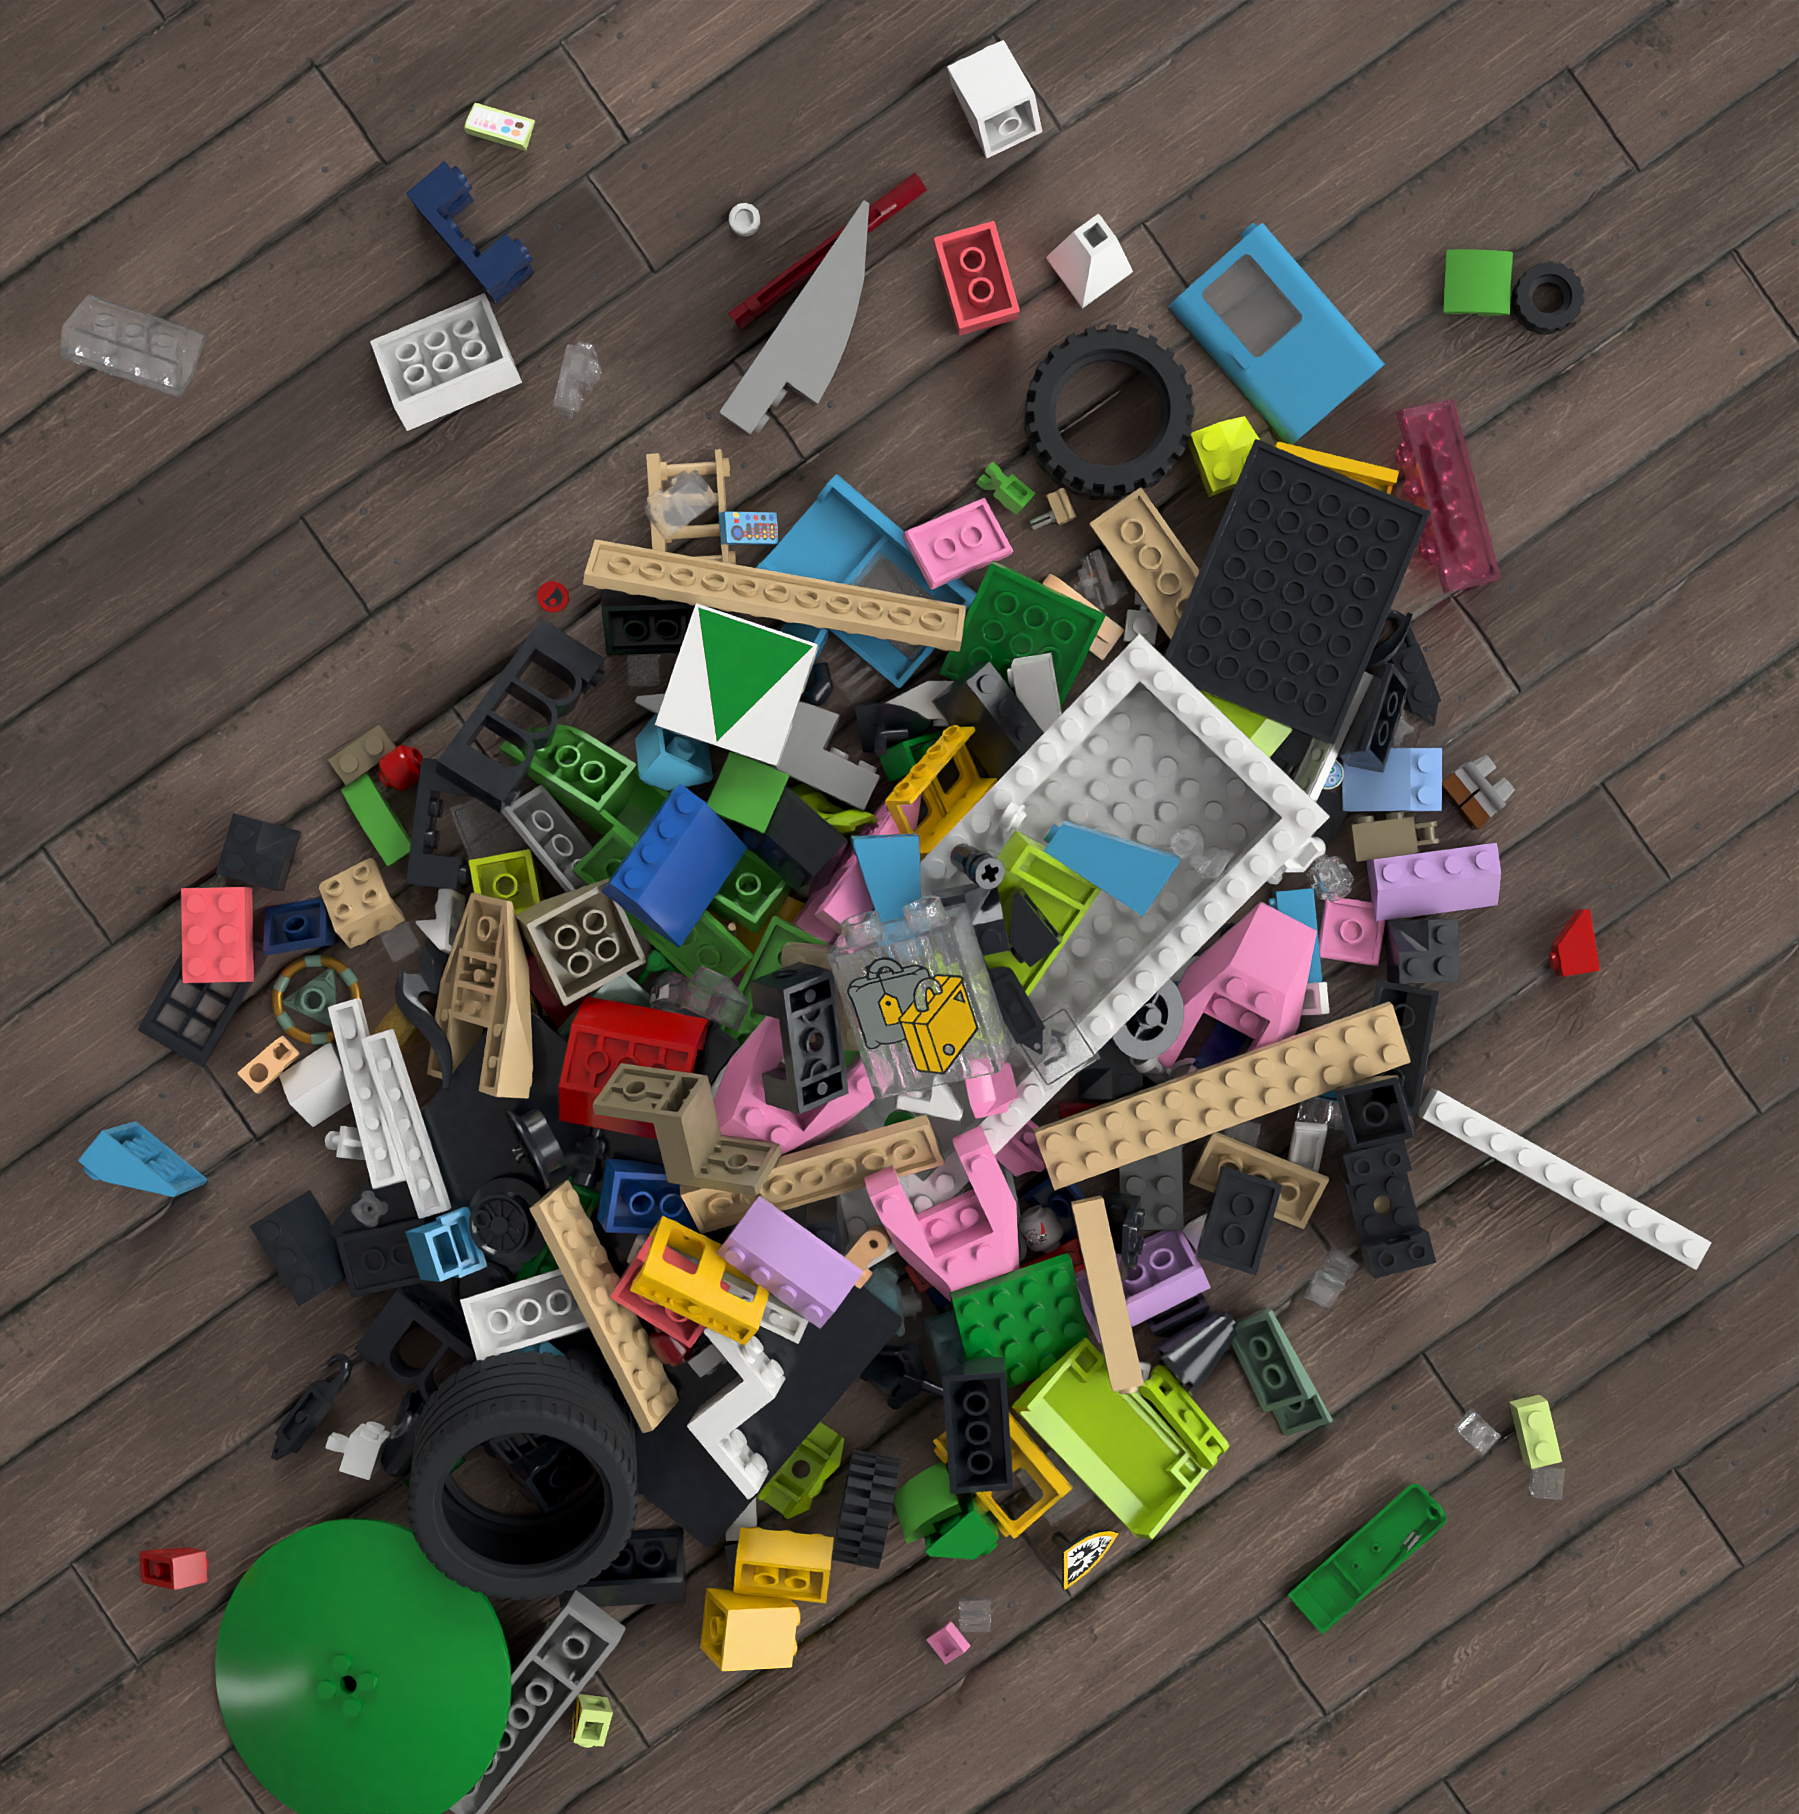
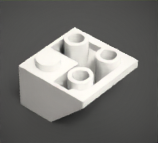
[1046,214,1133,309]

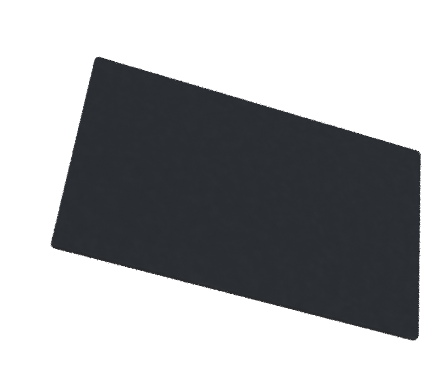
[329,1011,903,1548]

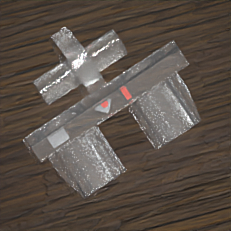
[1073,549,1128,610]

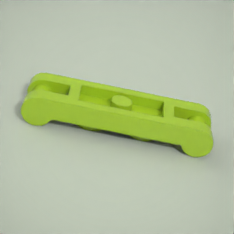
[1138,1365,1229,1470]

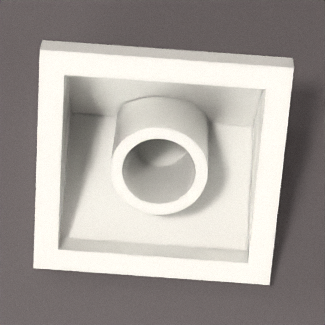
[279,1042,351,1127]

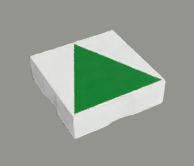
[655,603,818,768]

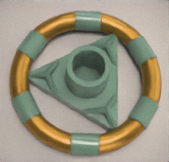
[272,954,362,1045]

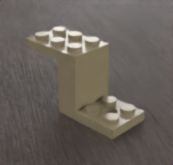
[593,1063,782,1196]

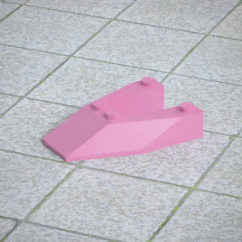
[791,777,922,946]
[1158,902,1317,1070]
[714,1016,890,1167]
[863,1125,1020,1302]

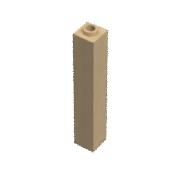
[1070,1195,1144,1394]

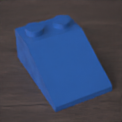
[597,1159,699,1234]

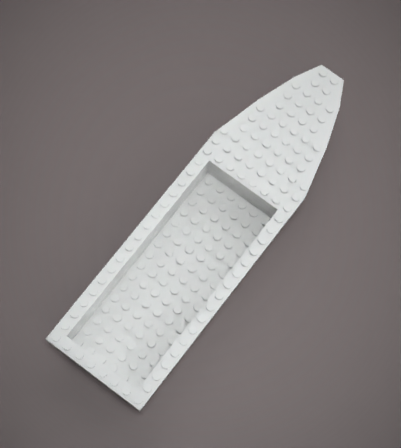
[711,634,1330,1269]

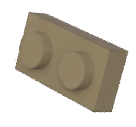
[328,725,396,786]

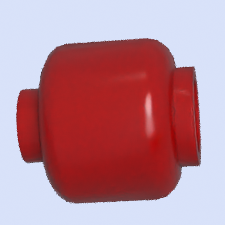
[378,745,424,791]

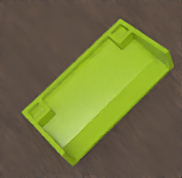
[1012,1338,1209,1539]

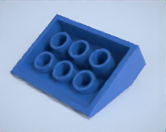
[601,784,748,948]

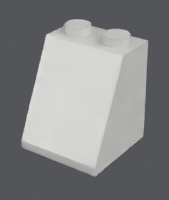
[947,40,1042,159]

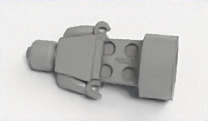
[1130,1057,1174,1085]

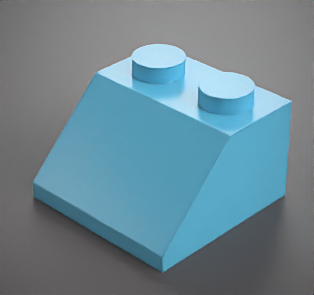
[635,714,713,791]

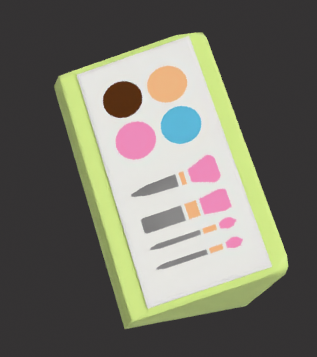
[464,103,535,151]

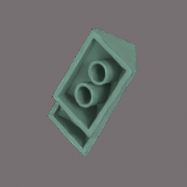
[1231,1307,1333,1436]

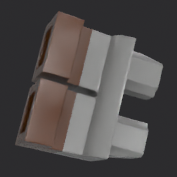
[1442,755,1515,830]

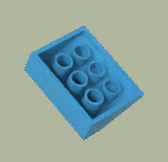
[78,1121,208,1197]

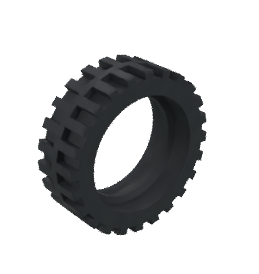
[1024,324,1195,501]

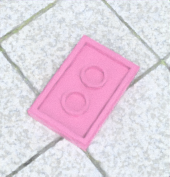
[902,498,1013,590]

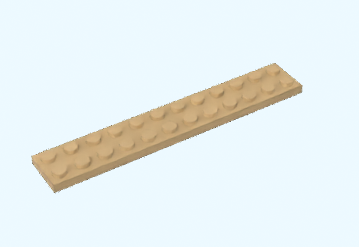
[583,539,966,652]
[1033,1002,1411,1190]

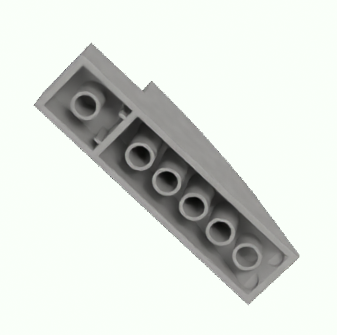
[719,200,869,435]
[635,694,880,811]
[450,1590,626,1814]

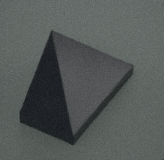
[1146,1292,1210,1337]

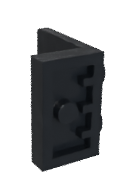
[1102,1191,1145,1280]

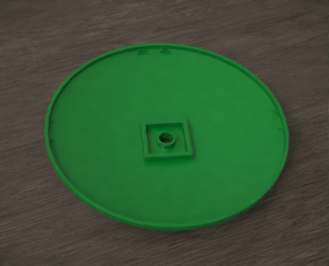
[215,1518,512,1814]

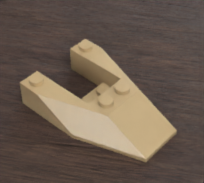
[427,893,533,1098]

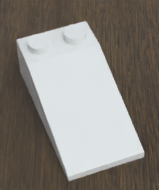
[460,1269,589,1360]

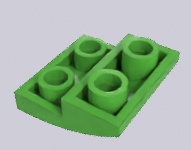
[1443,249,1513,316]
[707,752,790,834]
[894,1462,962,1544]

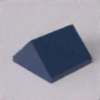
[263,898,335,955]
[1022,1174,1087,1243]

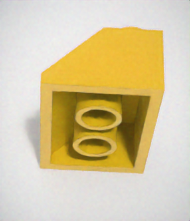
[733,1527,834,1603]

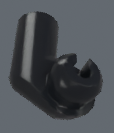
[803,662,833,707]

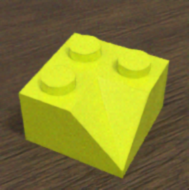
[1187,416,1260,497]
[468,849,544,915]

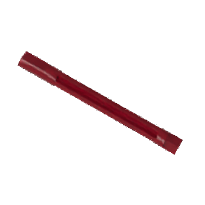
[728,172,927,330]

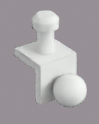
[1267,836,1326,885]
[325,1126,366,1160]

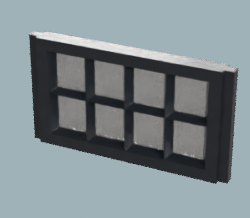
[138,938,268,1067]

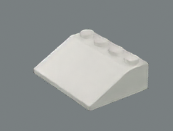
[370,293,522,431]

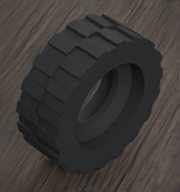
[1511,261,1585,335]

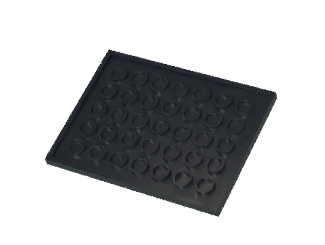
[1164,439,1431,746]

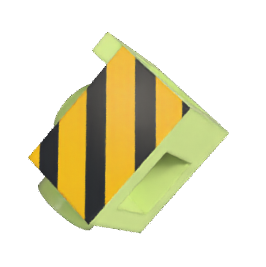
[569,1694,613,1748]

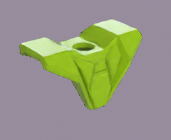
[790,784,877,852]
[757,1422,845,1519]

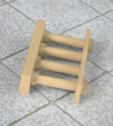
[646,449,736,564]

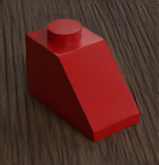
[1548,909,1600,977]
[139,1547,209,1590]

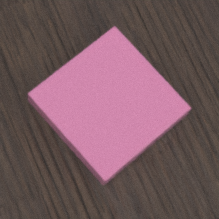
[1318,895,1385,966]

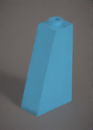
[1044,820,1181,916]
[851,833,923,960]

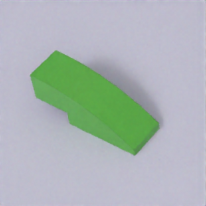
[341,773,411,867]

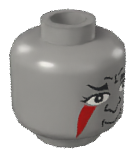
[1018,1205,1064,1253]

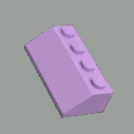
[1366,843,1501,922]
[717,1195,864,1329]
[1075,1230,1211,1343]

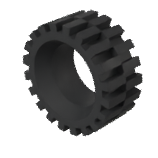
[831,1449,900,1569]

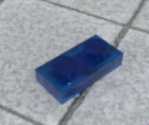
[1192,1020,1247,1070]

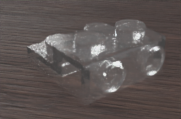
[553,342,602,419]

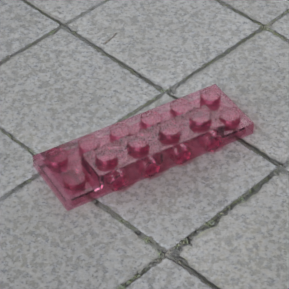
[1395,399,1501,594]

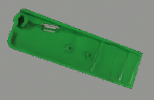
[1288,1483,1447,1635]

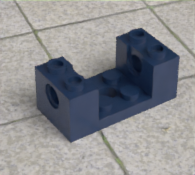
[406,161,534,303]

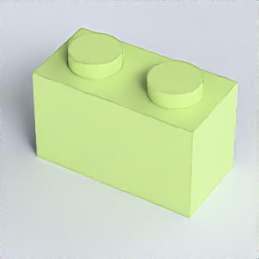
[1509,1395,1562,1469]

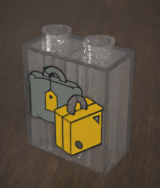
[826,896,1012,1100]

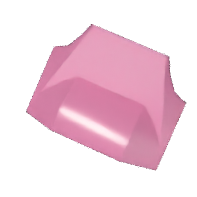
[961,1048,1018,1119]
[995,1119,1046,1177]

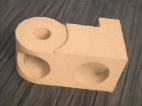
[238,1035,300,1094]
[845,1225,892,1289]

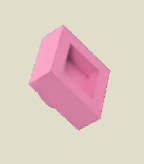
[926,1621,970,1665]

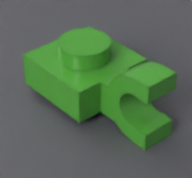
[976,462,1036,515]

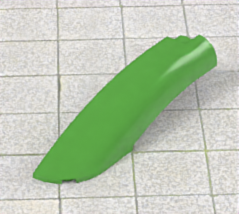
[499,724,791,934]

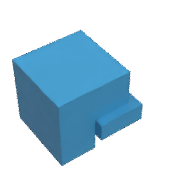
[405,1207,488,1282]

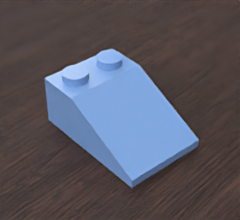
[1342,748,1442,812]

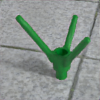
[635,944,687,986]

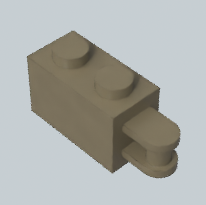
[1347,812,1439,862]

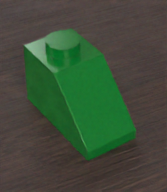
[879,730,954,782]

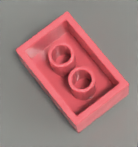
[933,221,1020,336]
[181,887,254,983]
[610,1235,730,1348]

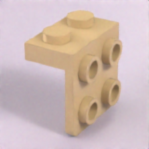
[319,858,406,949]

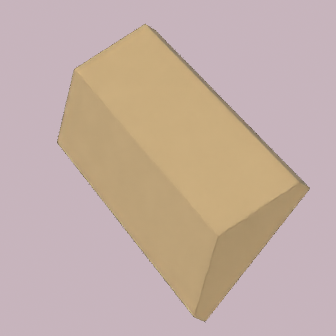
[1189,1132,1329,1229]

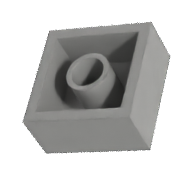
[688,1340,728,1378]

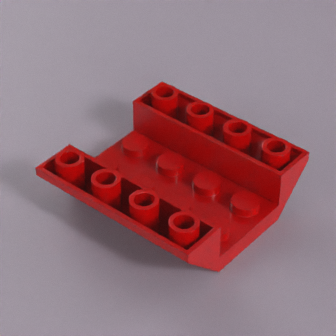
[559,996,709,1140]

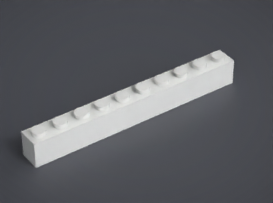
[1416,1088,1712,1270]

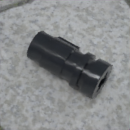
[950,843,1005,889]

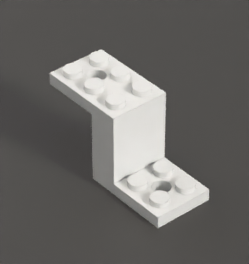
[687,1327,785,1500]

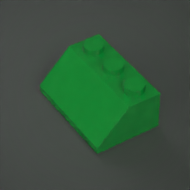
[925,1493,999,1560]

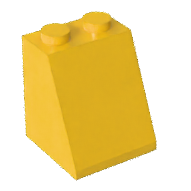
[700,1588,800,1671]

